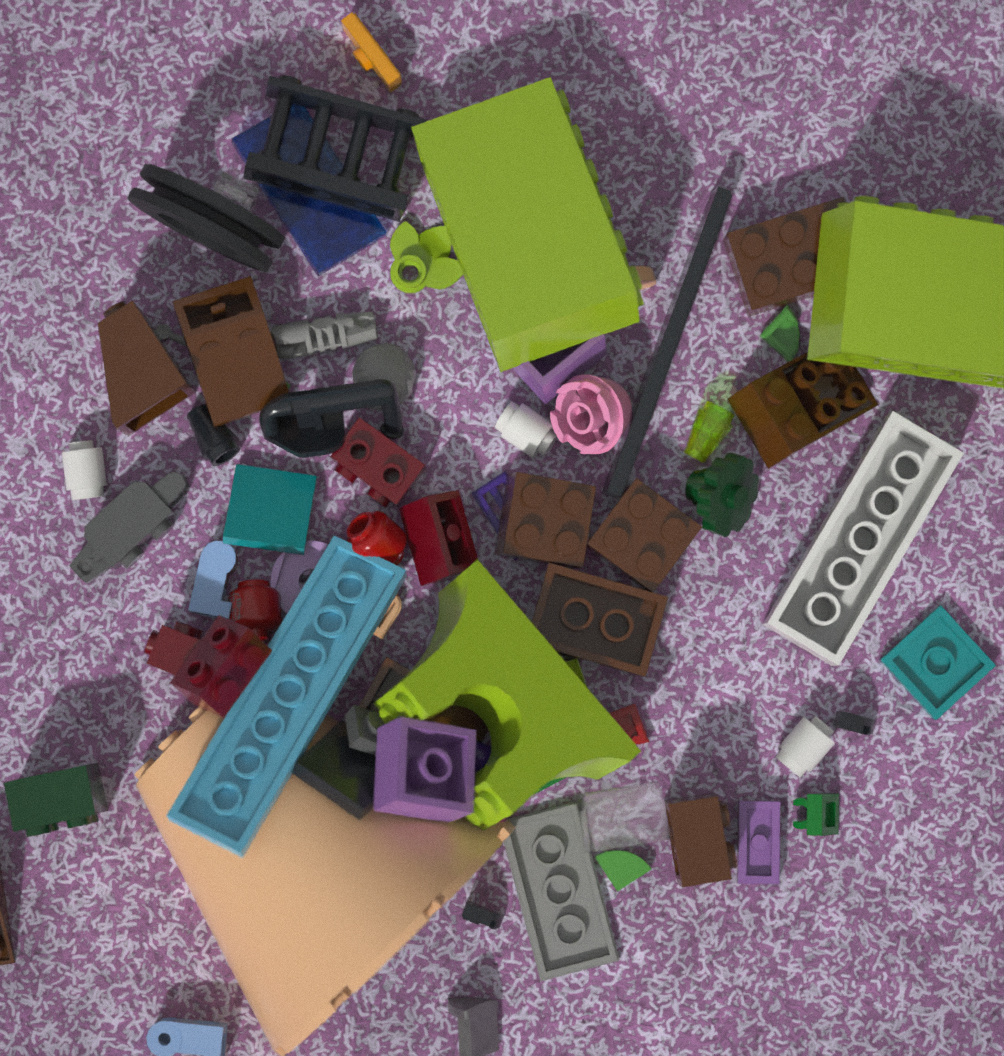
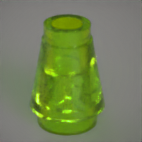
[684,400,735,463]

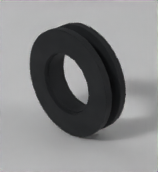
[127,164,285,272]

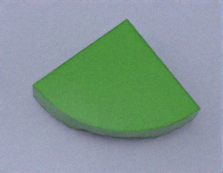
[759,306,800,362]
[595,850,651,892]

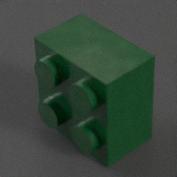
[3,763,108,837]

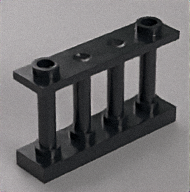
[243,75,427,222]

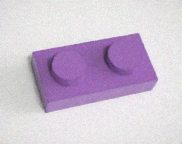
[737,800,780,884]

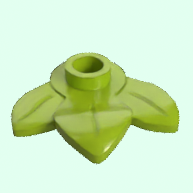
[390,221,463,294]

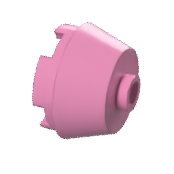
[550,374,632,454]

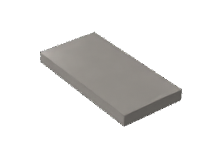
[503,801,620,982]

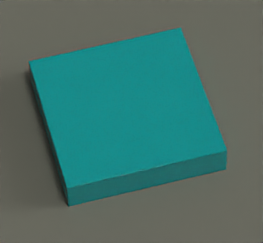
[223,464,317,555]
[879,605,996,720]

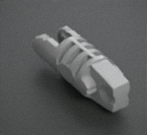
[270,312,378,360]

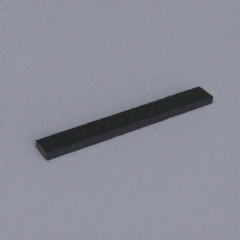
[601,186,732,498]

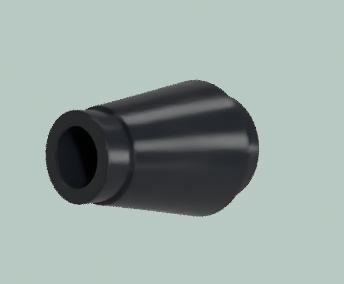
[186,404,240,466]

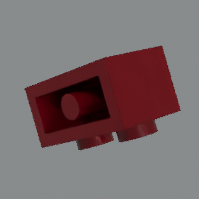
[330,417,426,508]
[399,490,478,586]
[170,615,272,719]
[144,621,204,675]

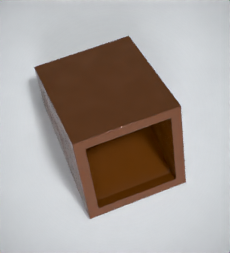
[98,301,196,436]

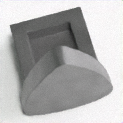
[448,997,499,1056]

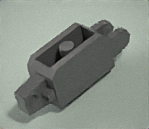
[69,471,190,584]

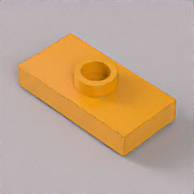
[341,12,402,93]

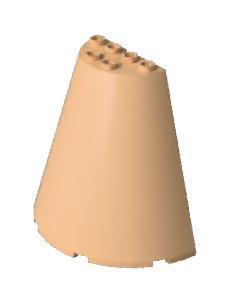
[134,707,516,1056]

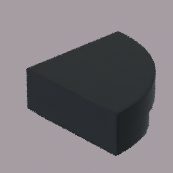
[833,711,876,736]
[461,900,505,930]

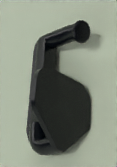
[259,379,404,458]

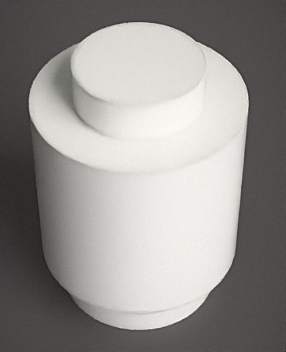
[495,401,557,458]
[61,440,107,500]
[775,716,835,778]

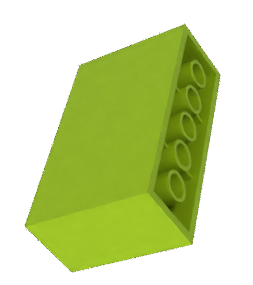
[411,77,644,372]
[807,196,1004,389]

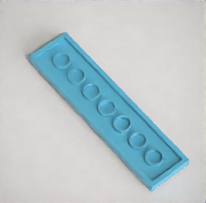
[167,535,407,858]

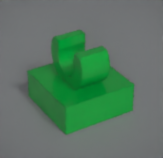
[793,793,839,836]

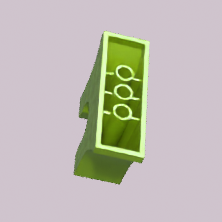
[374,560,641,831]

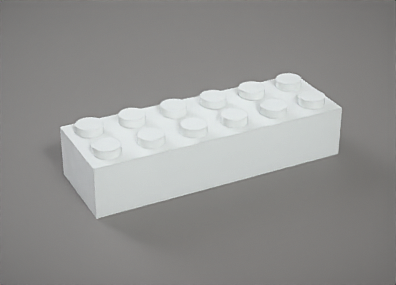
[762,411,964,666]

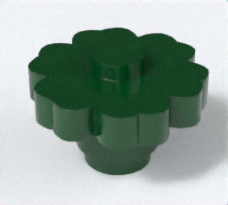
[685,452,759,537]

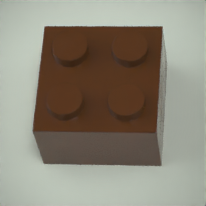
[494,472,596,568]
[586,478,702,593]
[663,793,737,888]

